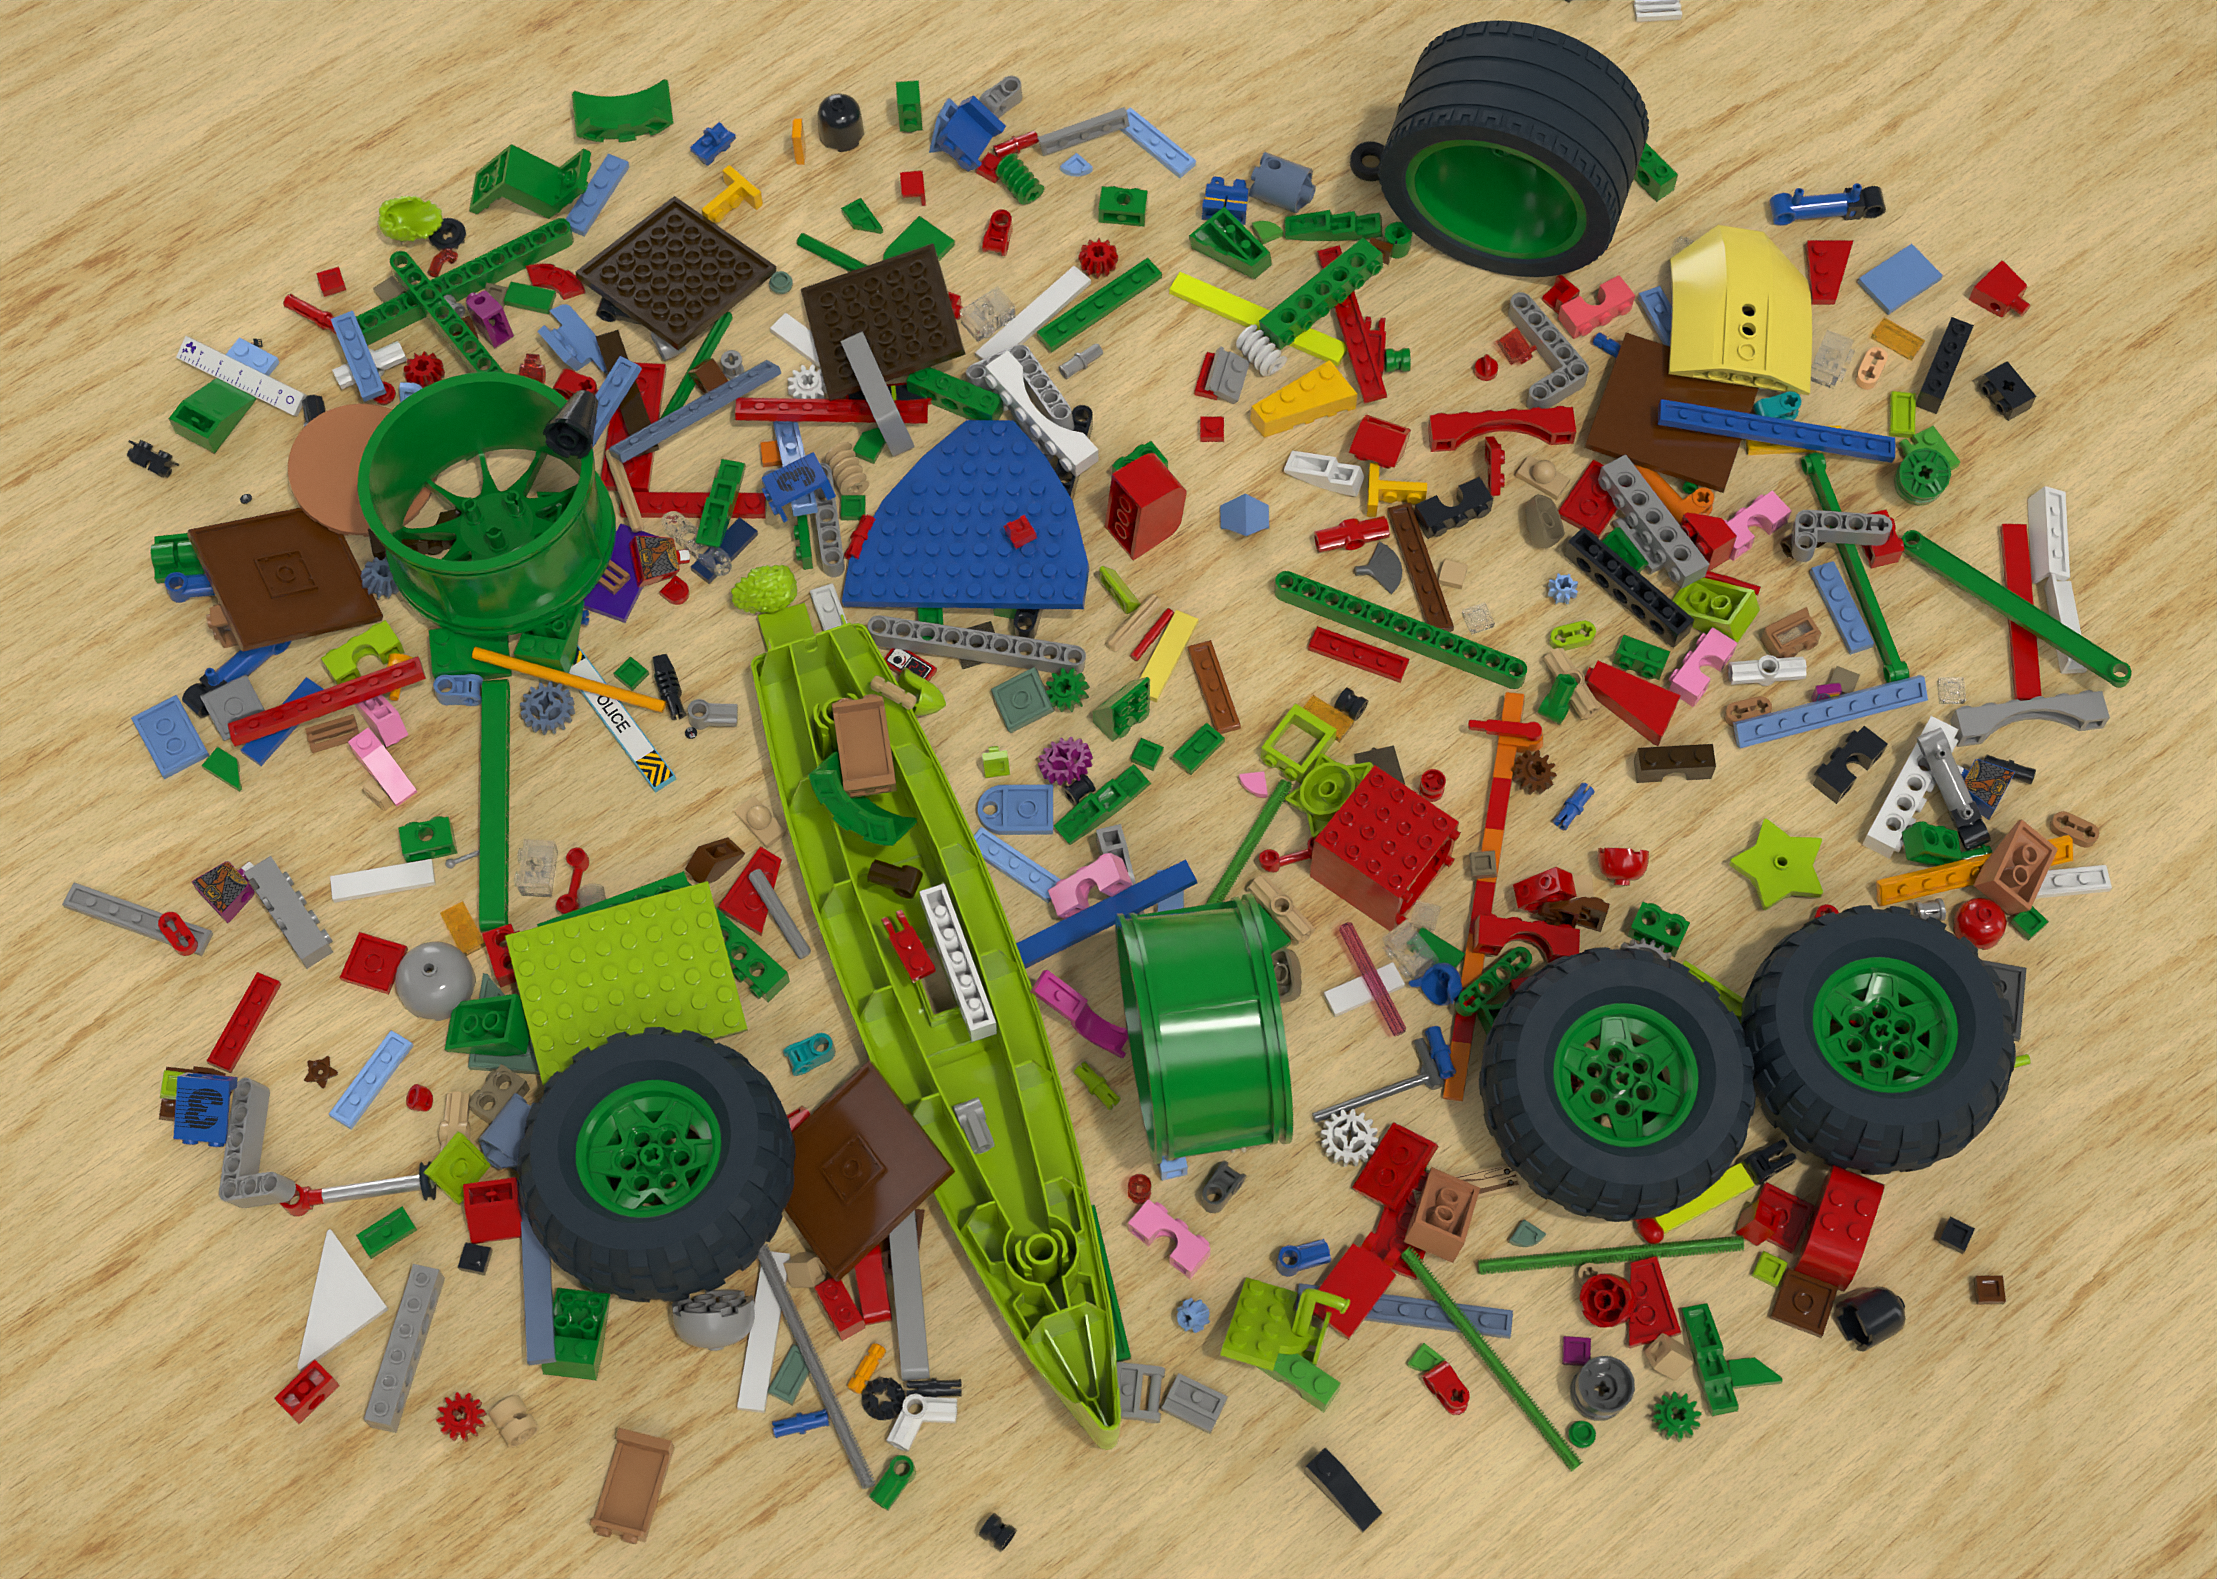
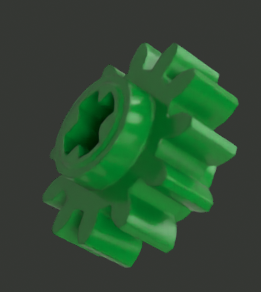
[1046,668,1090,712]
[1652,1391,1702,1442]

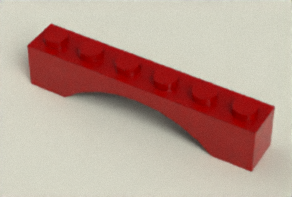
[1428,406,1577,452]

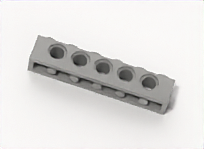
[1598,455,1710,589]
[364,1264,445,1433]

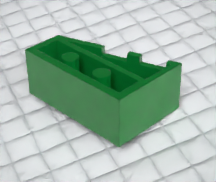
[1189,207,1272,279]

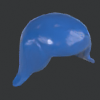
[1409,962,1462,1006]

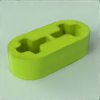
[1549,621,1596,651]

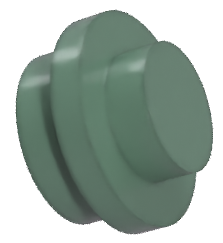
[769,271,793,294]

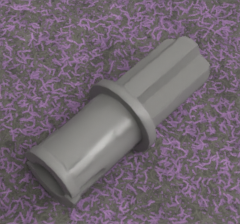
[1058,344,1103,379]

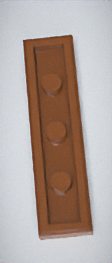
[1188,640,1241,734]

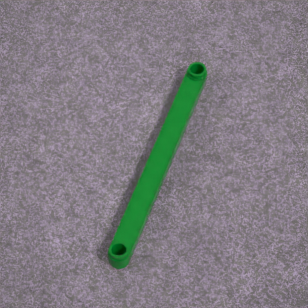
[1801,452,1910,683]
[1901,530,2132,688]

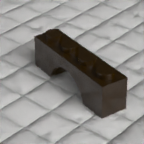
[368,509,461,561]

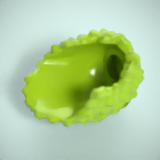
[378,196,443,242]
[731,565,798,614]

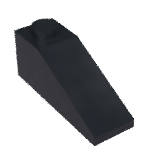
[1304,1447,1382,1533]

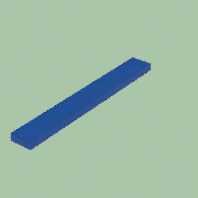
[1016,859,1198,969]

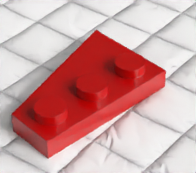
[1629,1256,1681,1348]

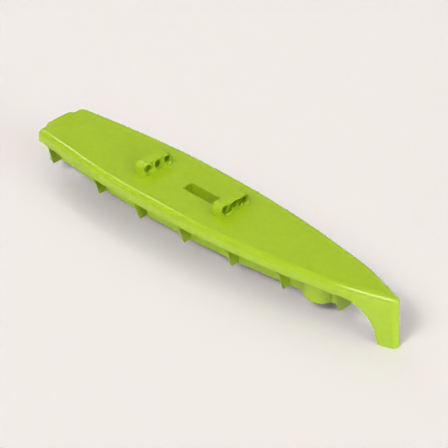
[751,614,1121,1450]

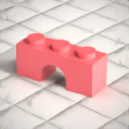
[1558,275,1635,339]

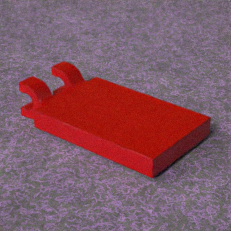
[1313,1231,1402,1340]

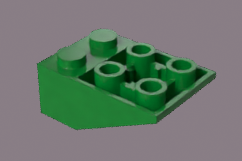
[168,378,257,453]
[514,600,584,673]
[1093,677,1150,742]
[541,1287,611,1381]

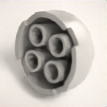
[395,942,476,1021]
[672,1289,755,1351]

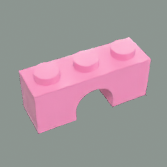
[1724,491,1791,561]
[1669,627,1738,707]
[1048,853,1133,919]
[1128,1199,1211,1279]

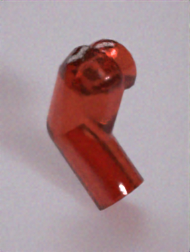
[427,248,458,278]

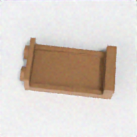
[832,694,897,798]
[589,1428,675,1544]

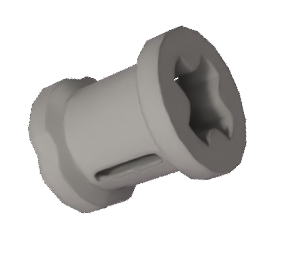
[721,350,744,380]
[1913,898,1946,921]

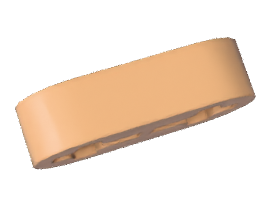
[1855,347,1888,390]

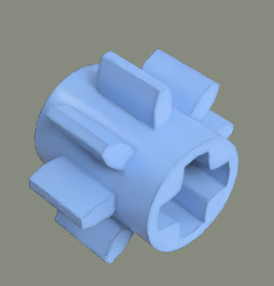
[1548,573,1578,604]
[1176,1298,1210,1333]

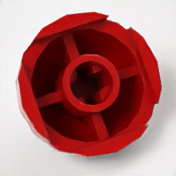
[1598,848,1649,886]
[1953,898,2007,950]
[1580,1273,1636,1328]

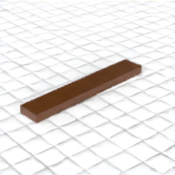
[1387,502,1454,632]

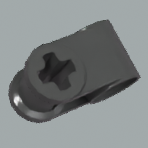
[1201,1161,1247,1213]

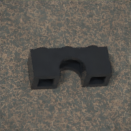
[1414,476,1493,539]
[1813,725,1888,804]

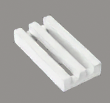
[1634,0,1682,22]

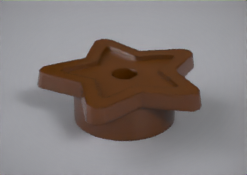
[304,1056,338,1089]

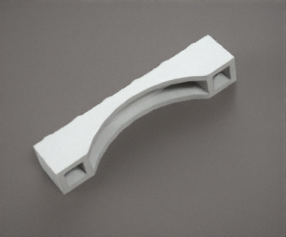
[985,350,1098,477]

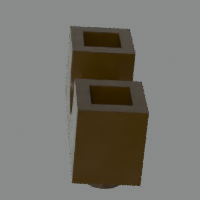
[1634,744,1716,783]

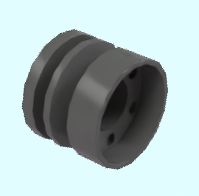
[1570,1356,1635,1421]

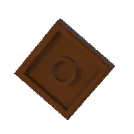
[1770,1268,1839,1338]

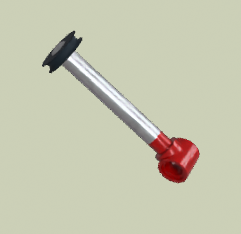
[280,1161,436,1217]

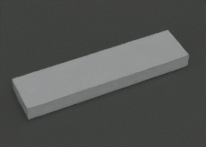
[1038,107,1130,156]

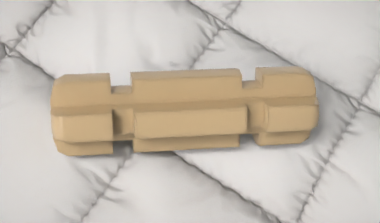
[870,676,917,709]

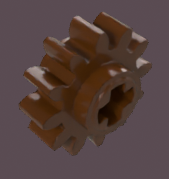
[1511,750,1557,795]

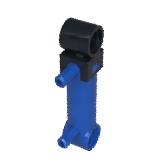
[1769,183,1886,226]
[182,641,291,718]

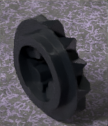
[429,218,467,252]
[862,1377,905,1421]

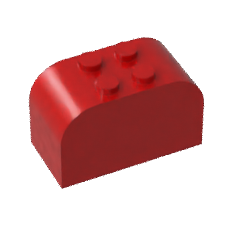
[1104,453,1187,561]
[1794,1165,1885,1292]

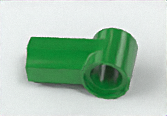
[1537,674,1578,725]
[868,1455,916,1511]

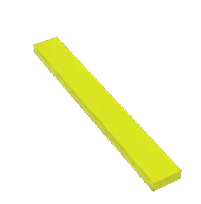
[1169,272,1347,367]

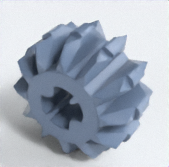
[361,557,399,599]

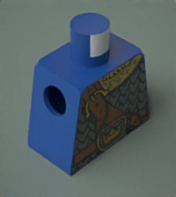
[1957,759,2015,820]

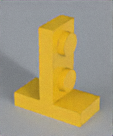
[701,165,763,223]
[1367,463,1427,517]

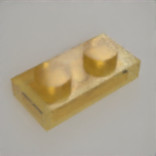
[440,901,486,956]

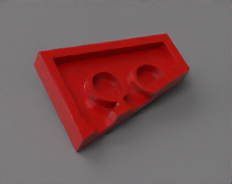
[1805,240,1854,305]
[718,846,782,936]

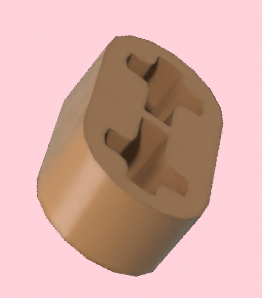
[1724,696,1772,727]
[2050,811,2099,848]

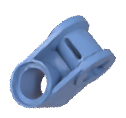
[433,674,483,706]

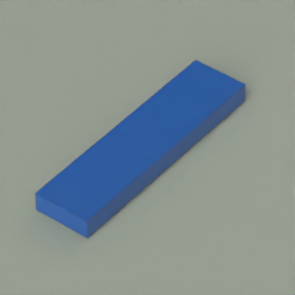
[241,677,324,766]

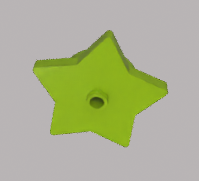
[1285,753,1373,839]
[1729,819,1823,911]

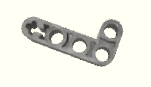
[1792,510,1892,562]

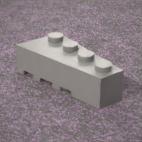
[244,856,333,969]

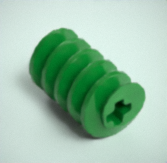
[996,154,1045,205]

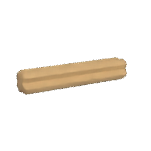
[1107,594,1161,652]

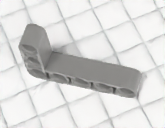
[1508,292,1589,409]
[841,332,915,457]
[966,345,1074,431]
[762,463,845,577]
[219,1077,296,1208]

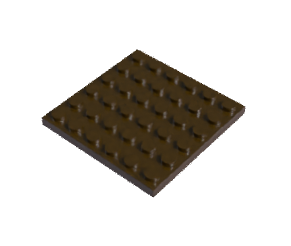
[575,196,777,351]
[801,243,966,401]

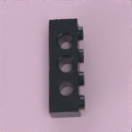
[1916,317,1974,414]

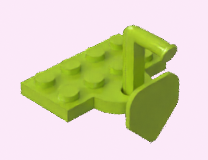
[1220,1277,1350,1371]

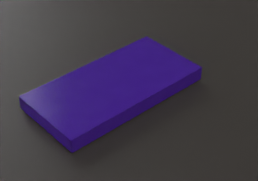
[583,523,659,623]

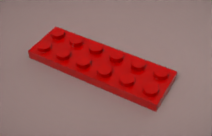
[601,362,667,492]

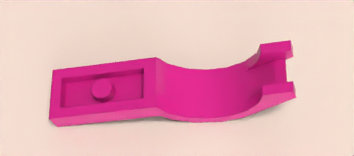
[1030,970,1128,1058]

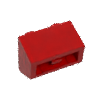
[1349,414,1412,469]
[1680,512,1737,571]
[463,1177,522,1244]

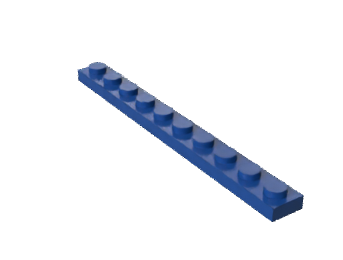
[1658,399,1895,463]

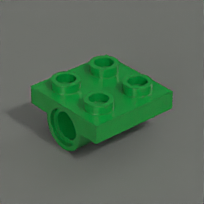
[151,533,205,584]

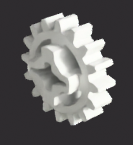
[1321,1109,1378,1167]

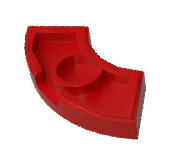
[526,264,586,300]

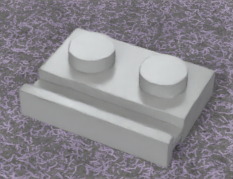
[1205,347,1250,404]
[1161,1373,1228,1434]

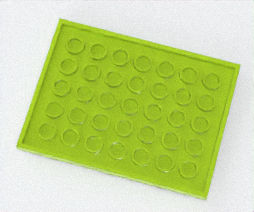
[505,881,748,1086]

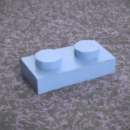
[226,338,280,376]

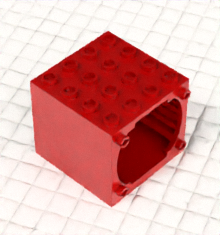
[1310,765,1461,933]

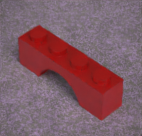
[1472,913,1580,963]

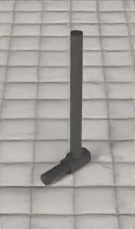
[1312,1038,1445,1123]

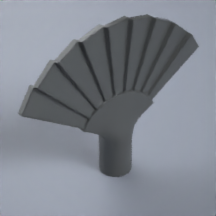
[1354,541,1402,595]

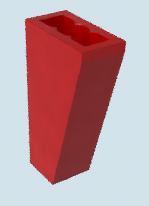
[1584,660,1681,746]

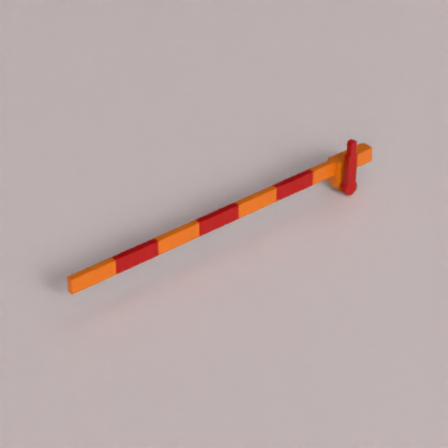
[1443,692,1544,1102]

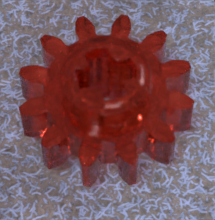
[519,354,546,384]

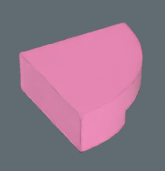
[1239,771,1268,798]

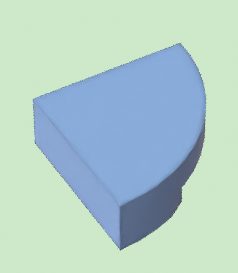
[1060,153,1093,177]

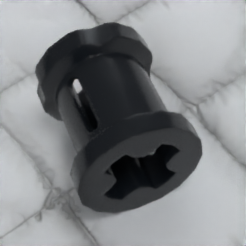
[1062,774,1096,806]

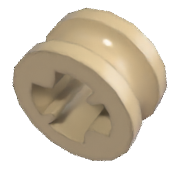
[1577,1263,1602,1287]

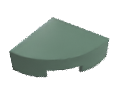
[1509,1219,1546,1247]

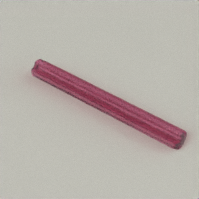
[1339,922,1406,1036]

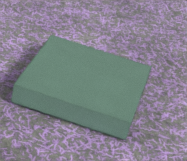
[991,667,1055,733]

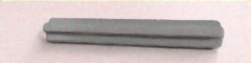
[749,869,811,959]

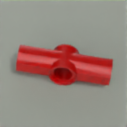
[1314,516,1390,553]

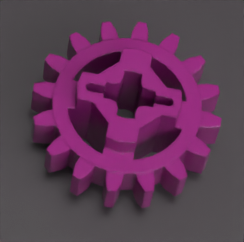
[1038,737,1093,786]

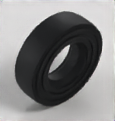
[1350,141,1385,182]

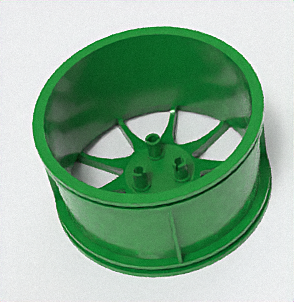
[358,372,616,637]
[1115,893,1293,1165]

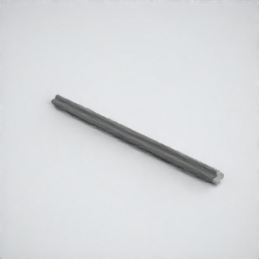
[757,1244,876,1489]

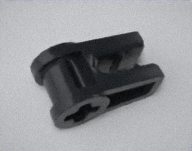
[1741,1139,1798,1186]

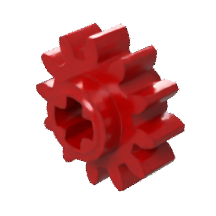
[436,1392,487,1442]

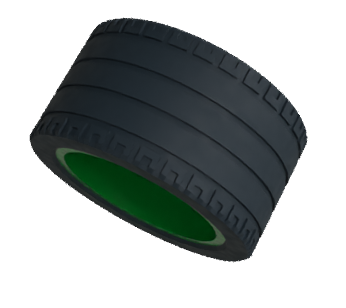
[1378,20,1649,277]

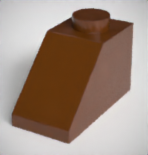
[685,837,745,883]

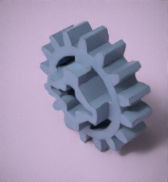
[520,681,575,735]

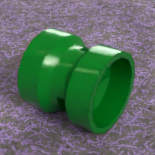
[1385,348,1411,373]

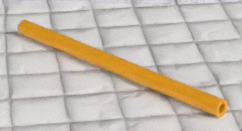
[472,647,666,713]

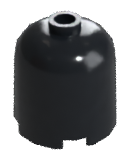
[817,93,864,152]
[1836,1286,1906,1352]

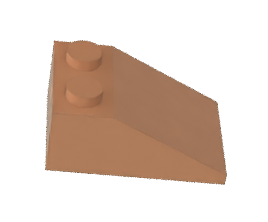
[1973,819,2058,915]
[1404,1167,1480,1263]

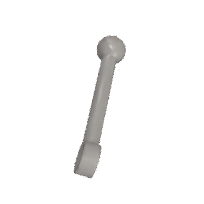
[445,849,480,869]

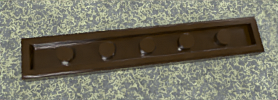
[595,330,659,457]

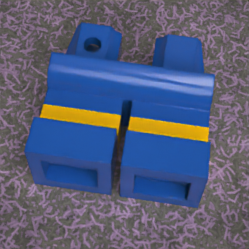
[1202,176,1248,225]

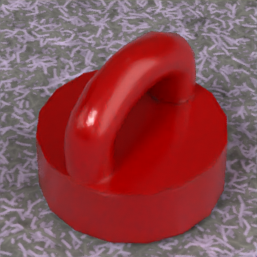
[1474,354,1499,381]
[406,1084,433,1112]

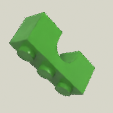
[1257,1353,1341,1413]

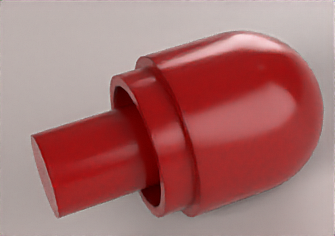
[1634,1218,1664,1244]

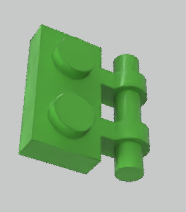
[1899,426,1960,479]

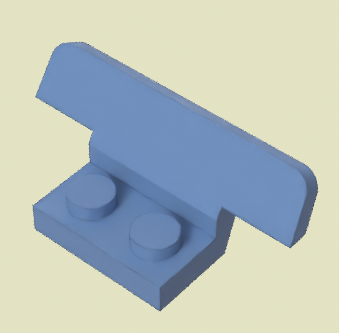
[537,304,608,374]

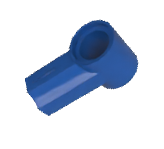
[165,572,215,603]
[1276,1239,1331,1277]

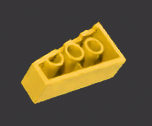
[1250,360,1358,438]

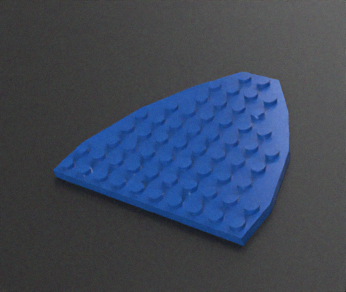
[842,420,1090,609]

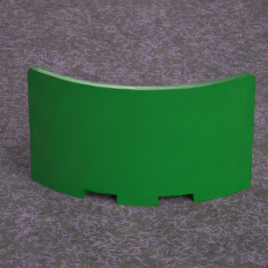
[572,79,674,143]
[808,752,917,846]

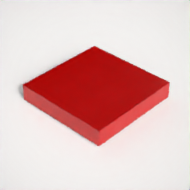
[339,932,408,995]
[1757,1182,1815,1253]

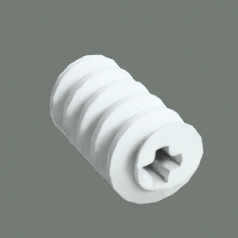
[1236,325,1287,376]

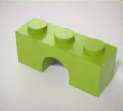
[321,620,405,685]

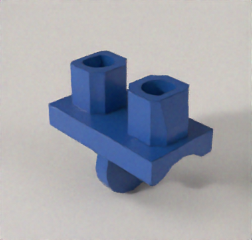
[690,122,736,166]

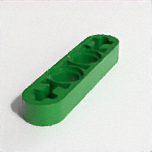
[1454,947,1533,1016]

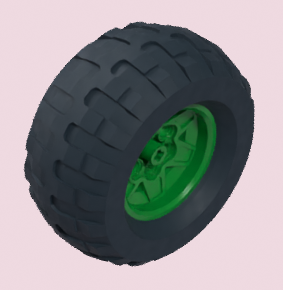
[1740,905,2016,1175]
[1479,947,1756,1222]
[518,1027,796,1303]

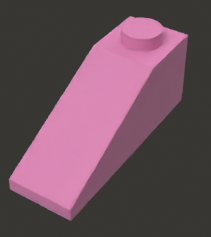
[354,695,408,747]
[348,727,417,806]

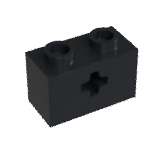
[1979,361,2036,421]

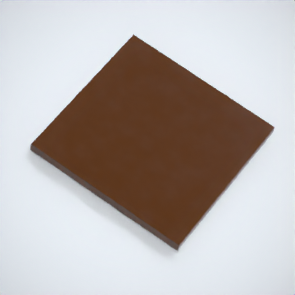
[1584,333,1759,493]
[187,508,383,652]
[784,1060,956,1282]

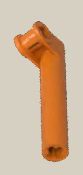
[1633,464,1714,525]

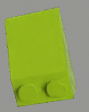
[1672,578,1760,643]

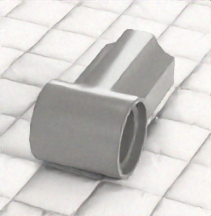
[688,699,738,730]
[953,1097,995,1154]

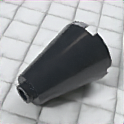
[543,390,598,459]

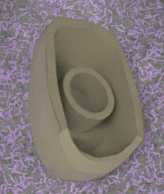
[1526,494,1565,548]
[1271,948,1302,1003]

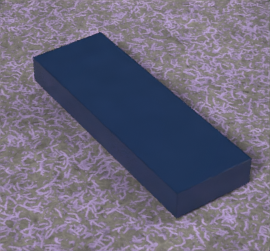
[691,517,758,584]

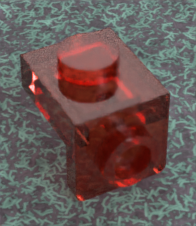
[1496,327,1537,365]

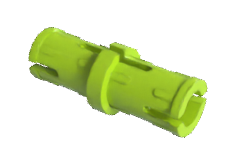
[1074,1062,1121,1110]

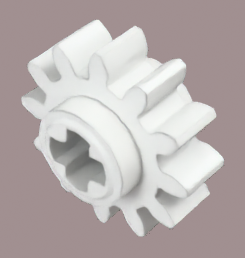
[788,365,827,399]

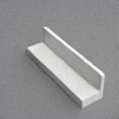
[2028,486,2070,584]
[2044,573,2087,674]

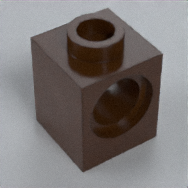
[688,358,728,395]

